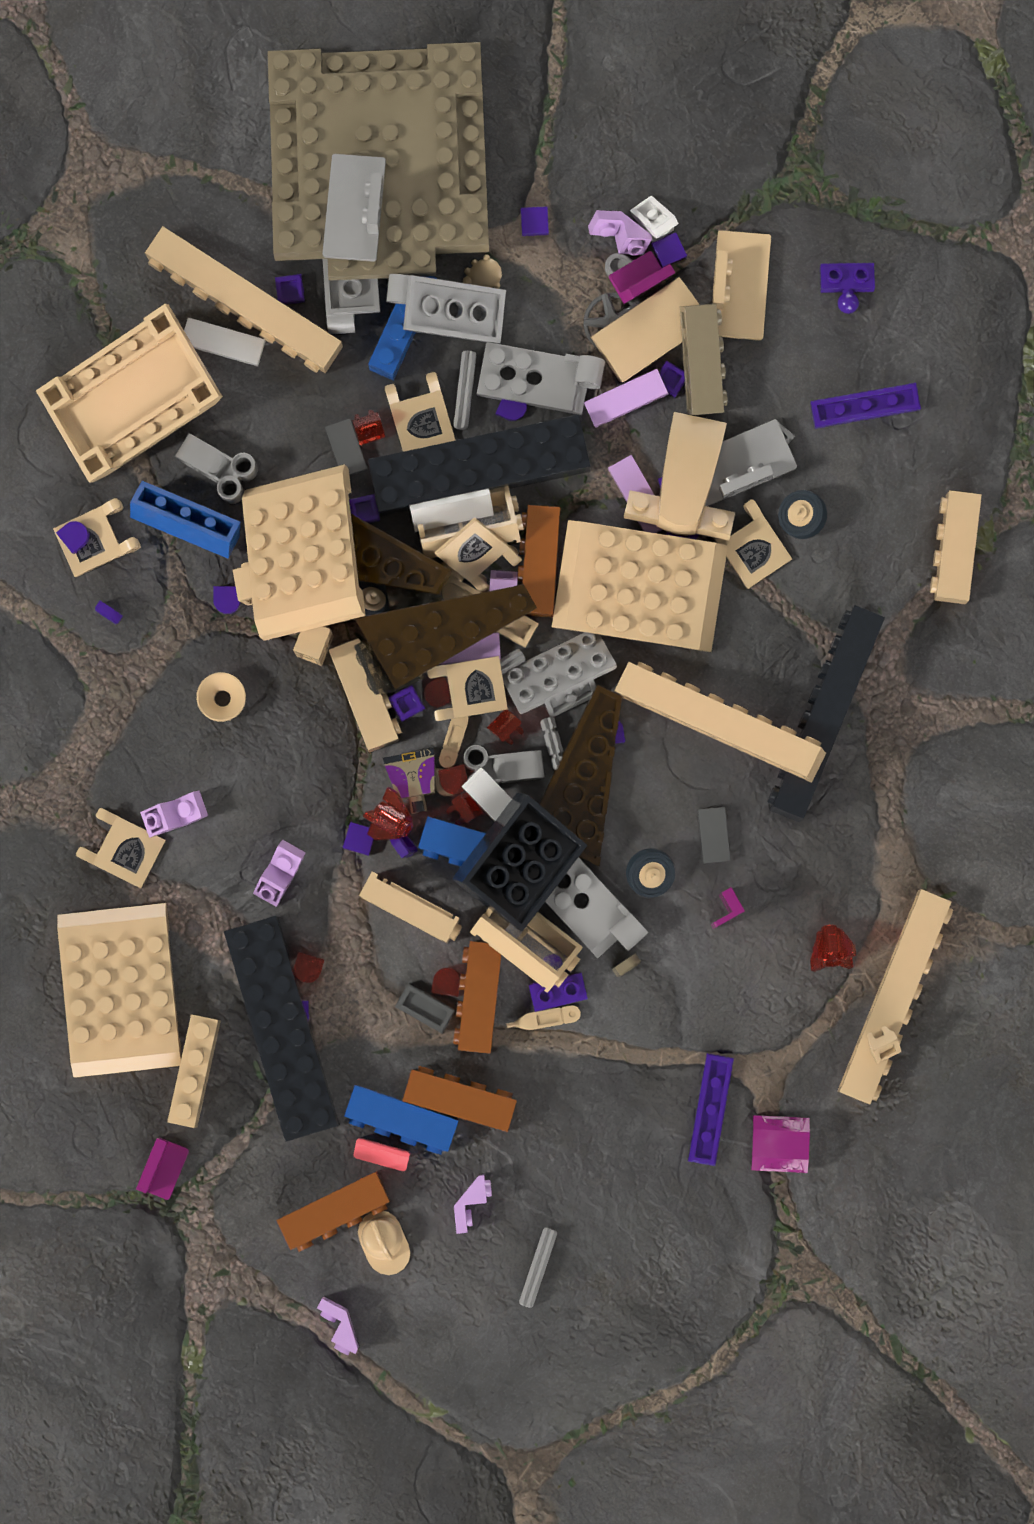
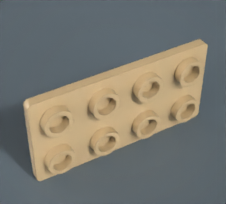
[712,231,771,340]

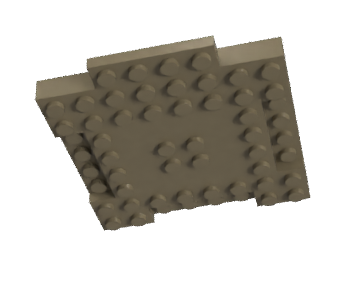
[268,42,489,281]

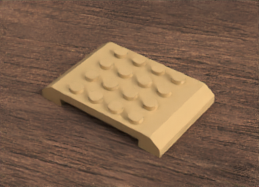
[36,304,223,482]
[242,464,366,641]
[551,520,728,652]
[57,903,182,1077]

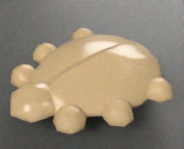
[463,254,502,289]

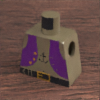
[383,748,435,814]

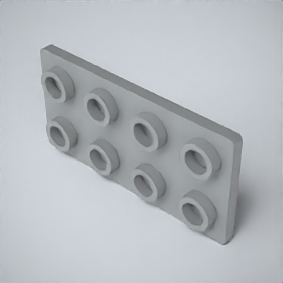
[322,154,386,262]
[705,419,797,507]
[502,632,617,717]

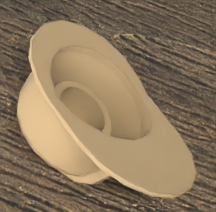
[358,1211,410,1275]

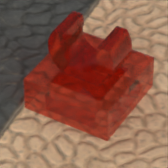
[352,410,386,445]
[487,710,524,745]
[446,792,483,825]

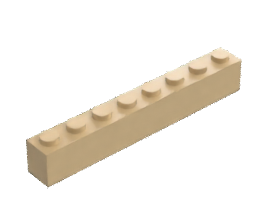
[145,226,343,373]
[615,662,826,782]
[837,889,953,1104]

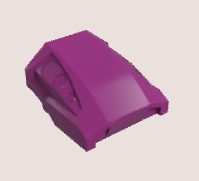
[751,1115,810,1173]

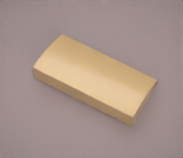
[591,277,700,382]

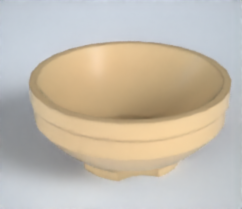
[196,672,246,722]

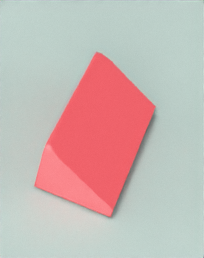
[354,1137,411,1171]

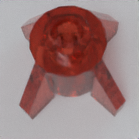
[363,787,413,840]
[810,925,856,972]

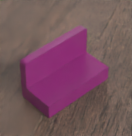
[609,251,675,304]
[711,888,745,929]
[136,1137,189,1200]

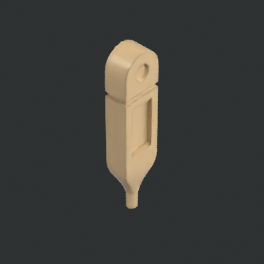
[439,716,468,769]
[506,1006,580,1030]

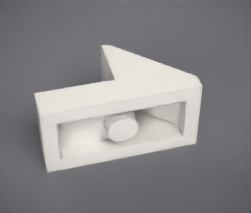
[630,196,679,243]

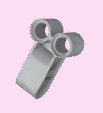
[175,434,258,504]
[464,745,545,784]

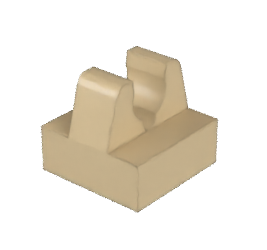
[867,1026,901,1064]

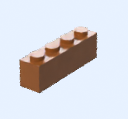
[518,505,560,618]
[453,941,501,1054]
[403,1066,517,1132]
[276,1171,391,1252]

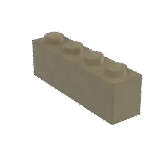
[680,304,727,415]

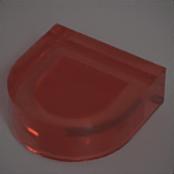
[424,677,451,708]
[438,764,468,795]
[294,952,325,983]
[431,968,460,997]

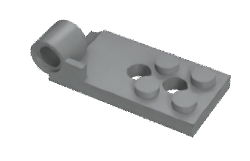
[323,259,380,334]
[386,274,506,344]
[477,342,605,415]
[545,857,648,958]

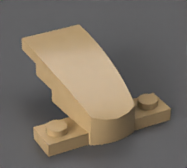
[624,412,735,540]

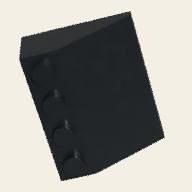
[452,793,587,932]

